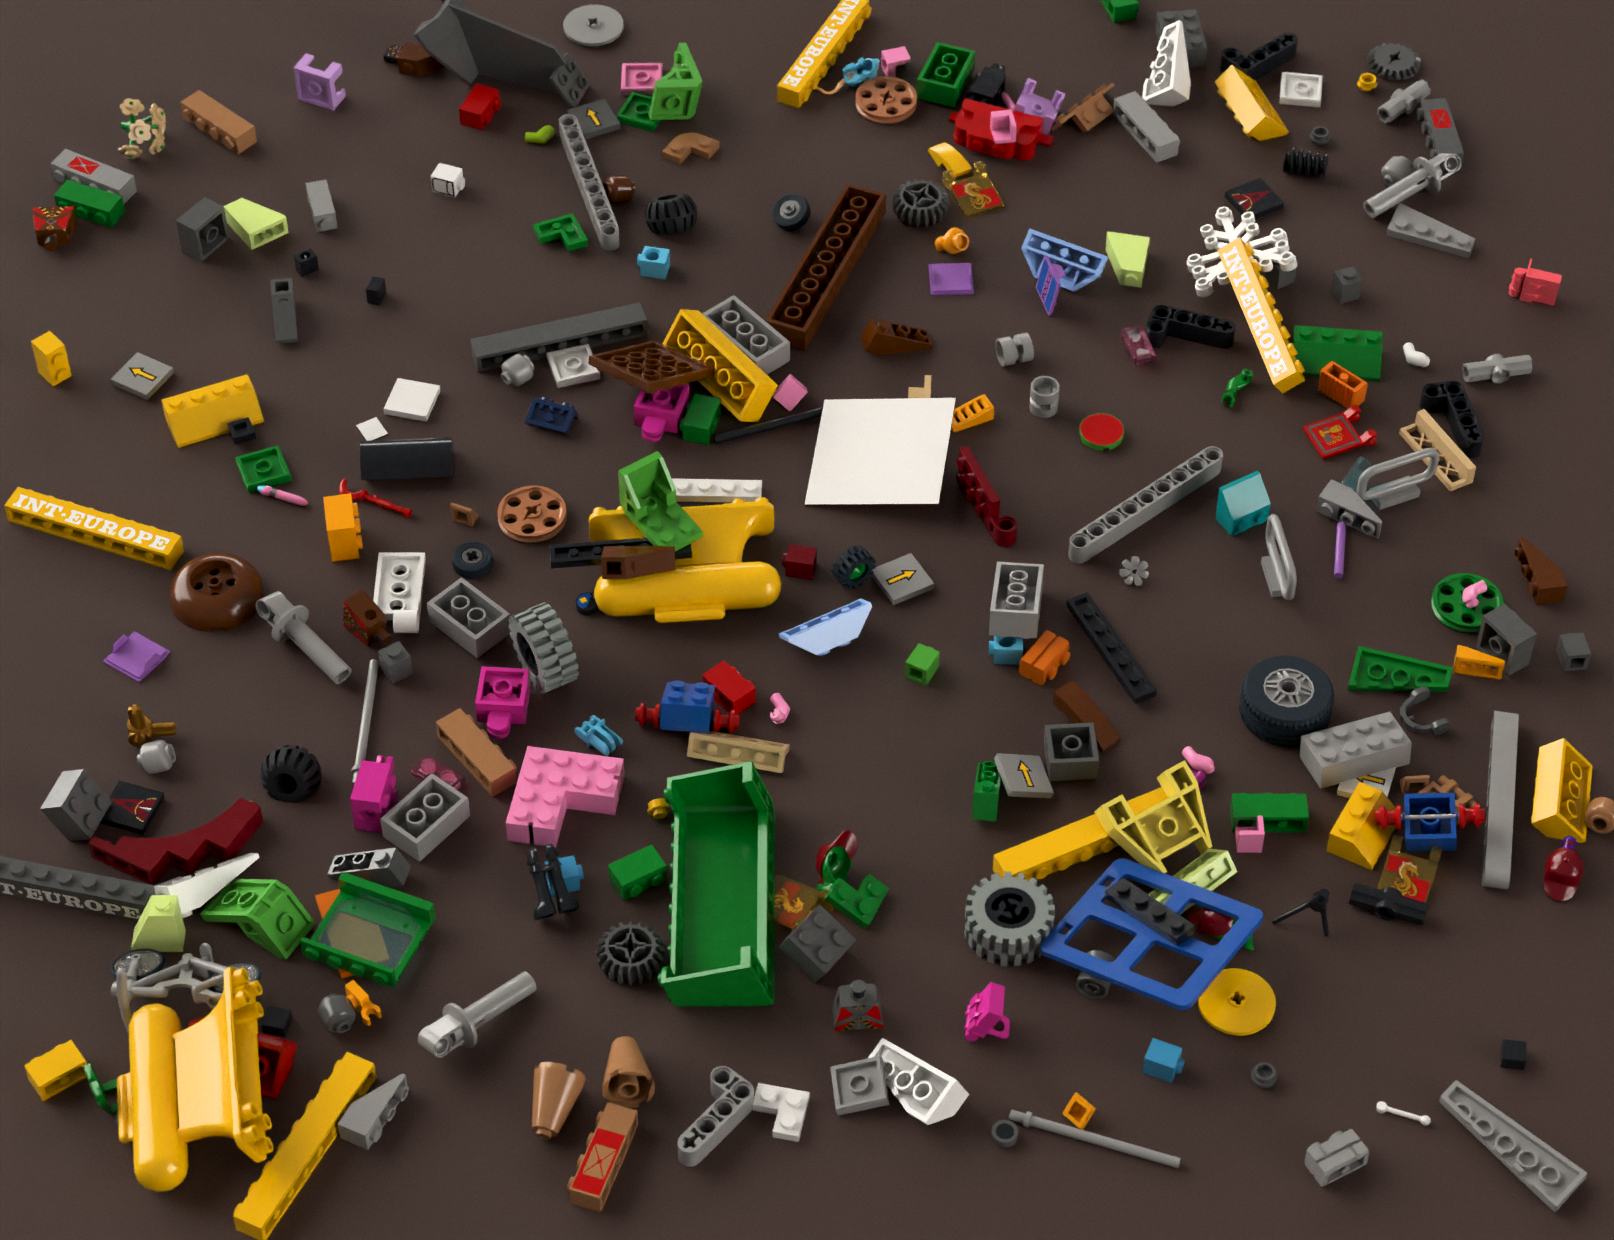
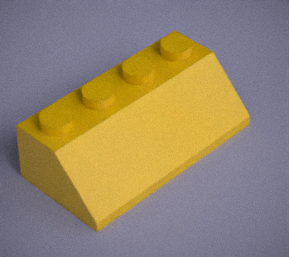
[1215,65,1289,141]
[162,374,264,448]
[1531,738,1593,843]

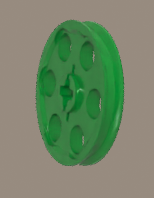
[1431,573,1504,633]

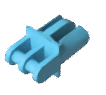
[574,715,623,756]

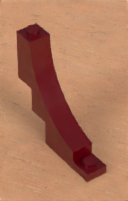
[88,797,263,885]

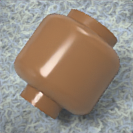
[1585,797,1614,834]

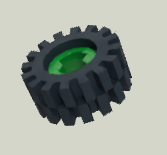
[831,545,876,590]

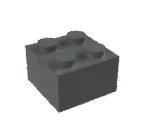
[176,197,229,262]
[1476,604,1537,676]
[1043,723,1099,781]
[40,769,112,841]
[778,904,856,983]

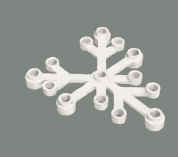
[1187,207,1297,297]

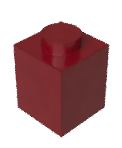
[782,544,817,580]

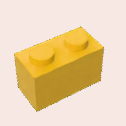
[31,331,72,387]
[24,1040,87,1101]

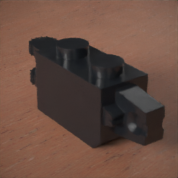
[967,63,1006,106]

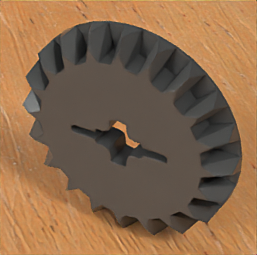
[1367,42,1421,80]

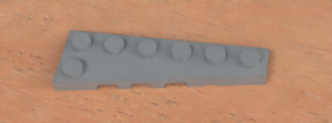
[1439,1080,1587,1212]

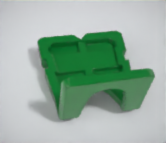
[84,1063,118,1114]

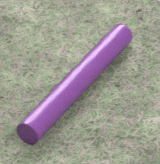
[1334,522,1346,579]

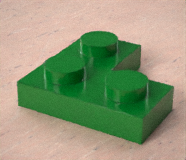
[533,213,588,252]
[824,874,889,929]

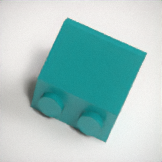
[1215,471,1271,536]

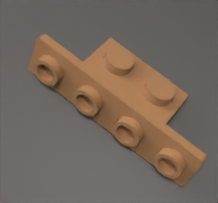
[1051,82,1115,134]

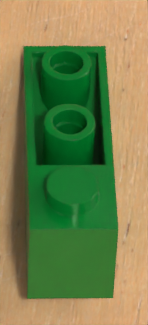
[972,761,1001,822]

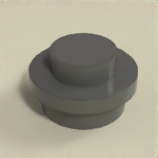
[1309,126,1330,145]
[1251,1062,1277,1088]

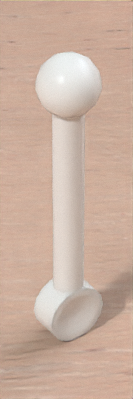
[1376,1101,1431,1126]

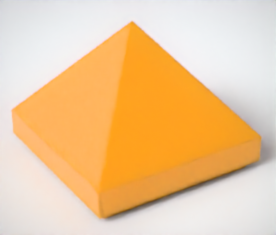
[1062,1092,1096,1130]

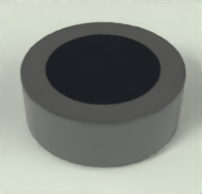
[991,1120,1018,1148]

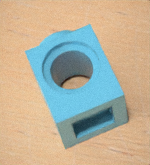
[637,246,670,279]
[989,635,1023,665]

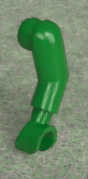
[1220,369,1253,408]

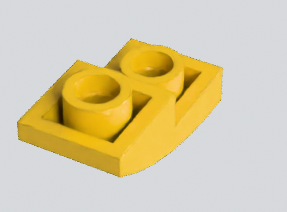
[928,142,972,179]

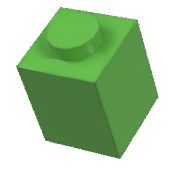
[905,643,940,686]

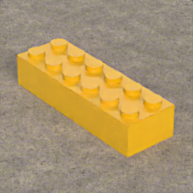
[662,309,778,422]

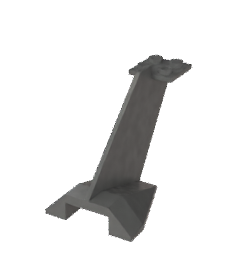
[414,0,590,109]

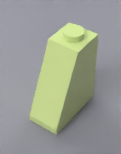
[223,198,289,250]
[1106,231,1150,288]
[131,895,186,952]

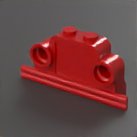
[949,99,1054,161]

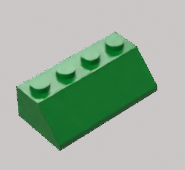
[1291,325,1383,382]

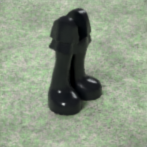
[527,844,580,921]

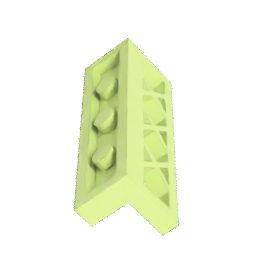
[1149,849,1238,915]

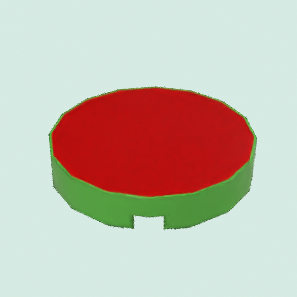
[1079,413,1124,451]

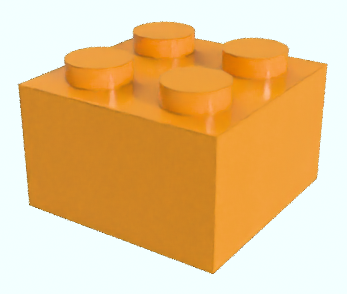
[323,494,363,562]

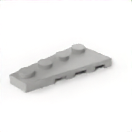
[1386,203,1475,258]

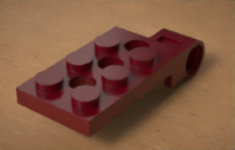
[956,446,1018,547]

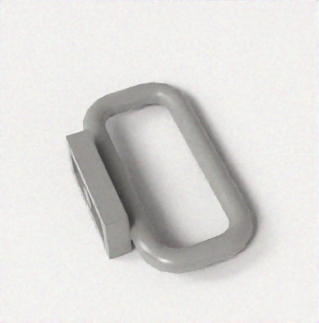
[1356,448,1439,510]
[1261,514,1297,601]

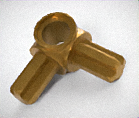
[127,704,176,747]

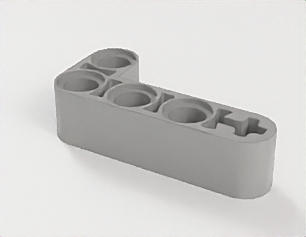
[677,1066,754,1167]

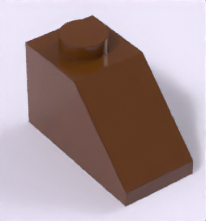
[397,42,445,77]

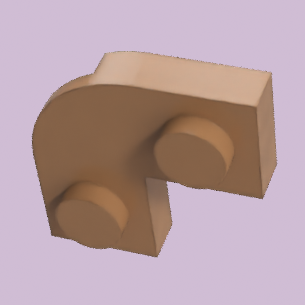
[662,133,719,164]

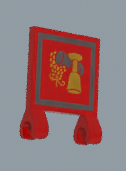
[1303,405,1377,460]

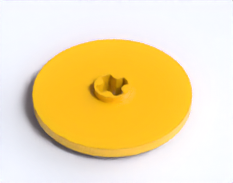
[1198,968,1276,1036]

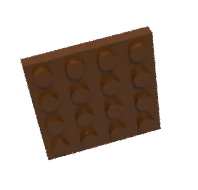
[588,341,715,393]

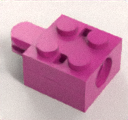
[634,384,690,442]
[475,666,531,739]
[350,755,398,833]

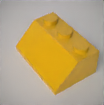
[1326,781,1396,870]

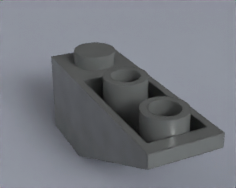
[271,278,298,344]
[327,848,411,888]

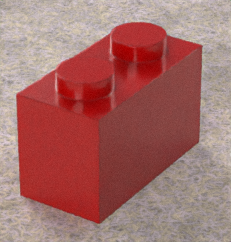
[459,84,501,131]
[702,660,756,715]

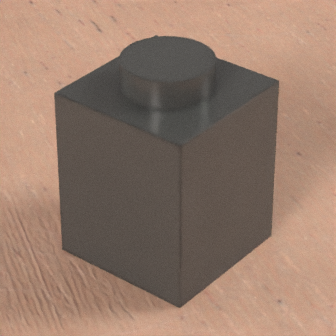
[1264,254,1297,290]
[1331,266,1363,304]
[1556,632,1591,672]
[378,641,413,685]

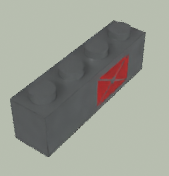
[1417,98,1464,169]

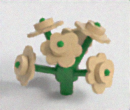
[118,98,166,159]

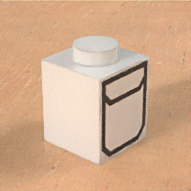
[431,163,465,197]

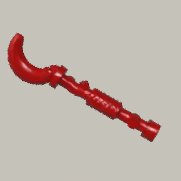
[339,478,412,518]

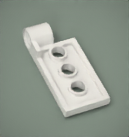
[373,552,426,633]

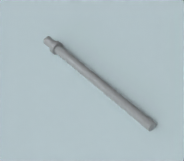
[351,659,379,787]
[1009,1109,1181,1168]

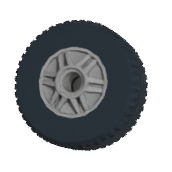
[1239,655,1334,747]

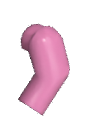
[1462,580,1487,609]
[770,693,790,724]
[1182,746,1215,774]

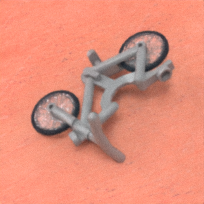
[110,943,262,1034]

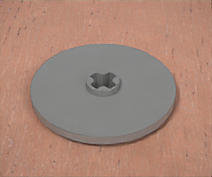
[563,5,624,46]

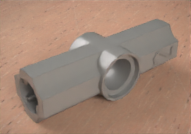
[1377,80,1431,124]
[1462,354,1533,383]

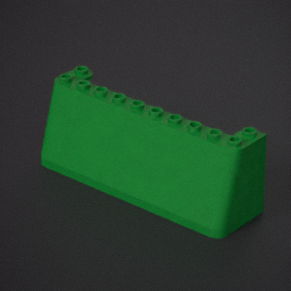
[658,761,775,1007]

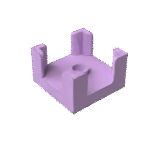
[294,53,346,111]
[1014,78,1066,135]

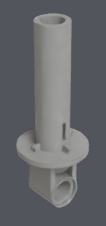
[1363,153,1461,218]
[256,591,352,684]
[418,971,537,1058]

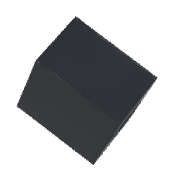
[294,248,319,277]
[366,276,387,306]
[261,1006,293,1037]
[1500,1039,1527,1070]

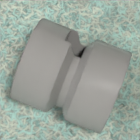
[995,332,1034,367]
[1029,376,1060,418]

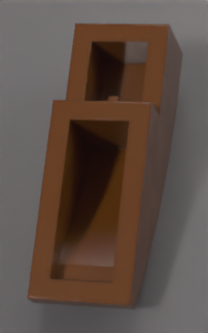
[1053,680,1120,753]

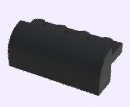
[360,437,454,481]

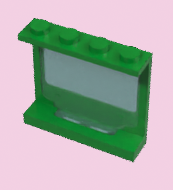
[300,872,436,988]

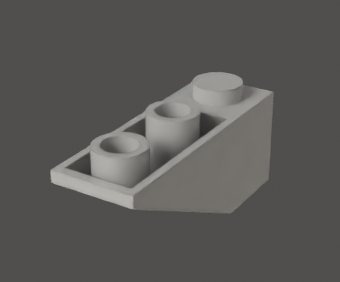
[1316,479,1382,539]
[338,1073,409,1150]

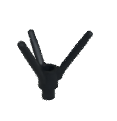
[1272,888,1330,936]

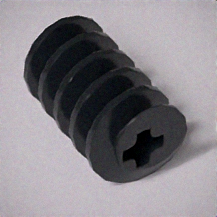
[1282,147,1328,178]

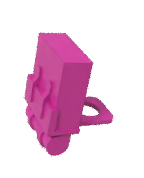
[964,982,1010,1041]

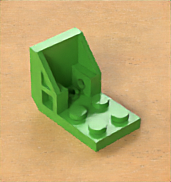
[649,43,703,120]
[618,451,703,551]
[200,879,316,960]

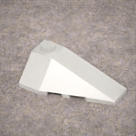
[1142,20,1191,106]
[154,853,260,918]
[868,1038,969,1125]

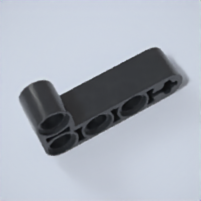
[1220,32,1298,80]
[1145,304,1236,349]
[1419,381,1484,458]

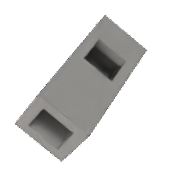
[305,180,337,232]

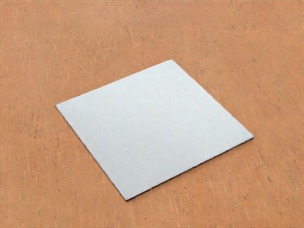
[805,398,956,506]

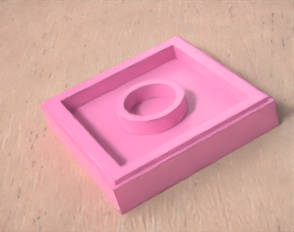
[621,63,663,96]

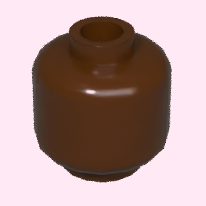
[603,175,635,203]

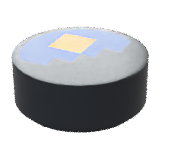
[576,592,599,615]

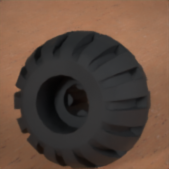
[645,193,697,235]
[260,745,322,803]

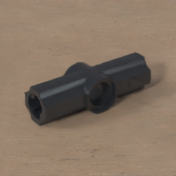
[1349,883,1429,926]

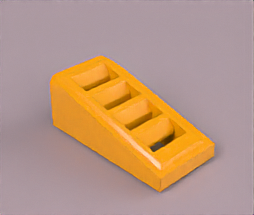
[951,394,994,433]
[1453,645,1505,680]

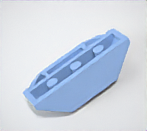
[1021,228,1108,292]
[779,598,872,656]

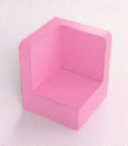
[881,46,911,77]
[990,109,1017,144]
[773,374,808,411]
[1235,816,1265,853]

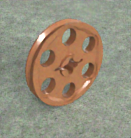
[855,76,917,124]
[497,486,567,543]

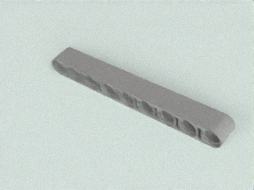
[559,114,620,251]
[1068,446,1223,564]
[1482,711,1519,890]

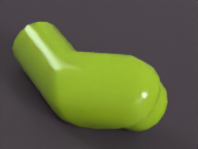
[525,125,555,144]

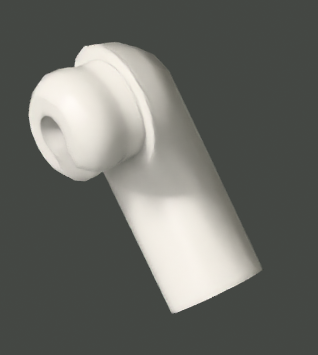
[1403,343,1430,368]

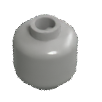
[1381,156,1413,186]
[501,354,535,387]
[137,740,176,774]

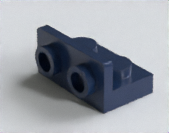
[525,397,579,436]

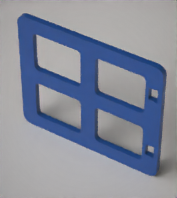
[1040,859,1263,1010]

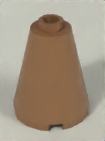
[602,1036,655,1109]
[532,1062,586,1140]

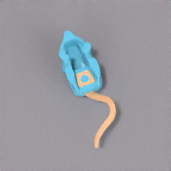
[816,57,879,95]

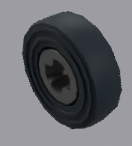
[452,541,494,579]

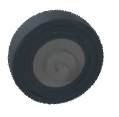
[772,193,811,231]

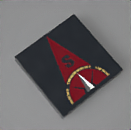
[1225,178,1284,219]
[100,780,165,835]

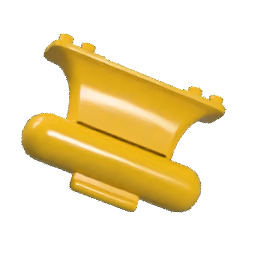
[589,497,782,623]
[117,966,273,1192]

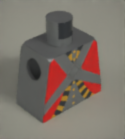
[832,980,883,1031]

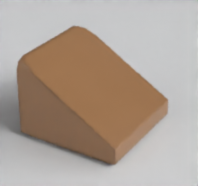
[450,503,479,527]
[1399,775,1430,794]

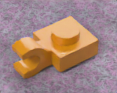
[345,980,382,1026]

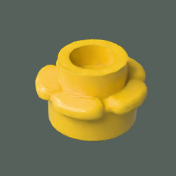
[1357,73,1377,92]
[647,798,671,819]

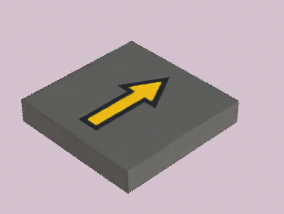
[567,99,621,139]

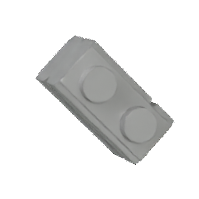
[1304,1129,1369,1187]

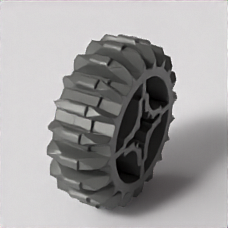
[892,179,949,228]
[596,920,665,986]

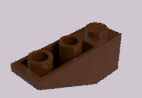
[860,318,933,356]
[1514,537,1567,605]
[601,546,676,579]

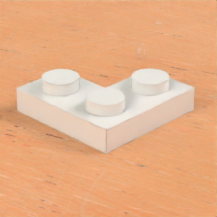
[752,1083,810,1142]

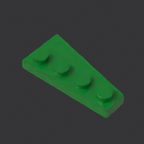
[1348,646,1453,692]

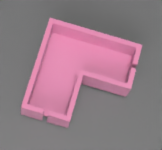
[506,746,625,848]

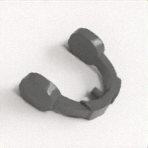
[1400,686,1451,735]

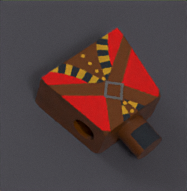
[33,206,77,251]
[343,589,392,646]

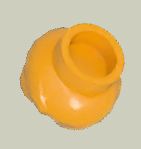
[935,227,969,254]

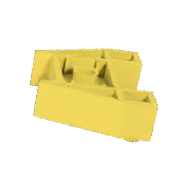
[1095,760,1212,873]

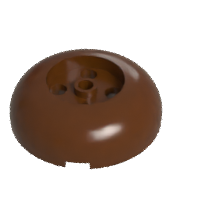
[169,552,264,632]

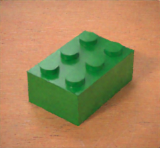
[917,42,976,108]

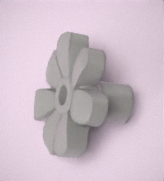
[1119,556,1149,586]

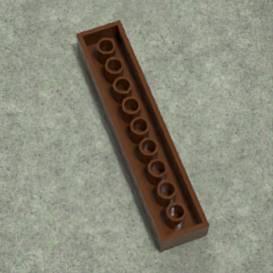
[765,183,886,351]

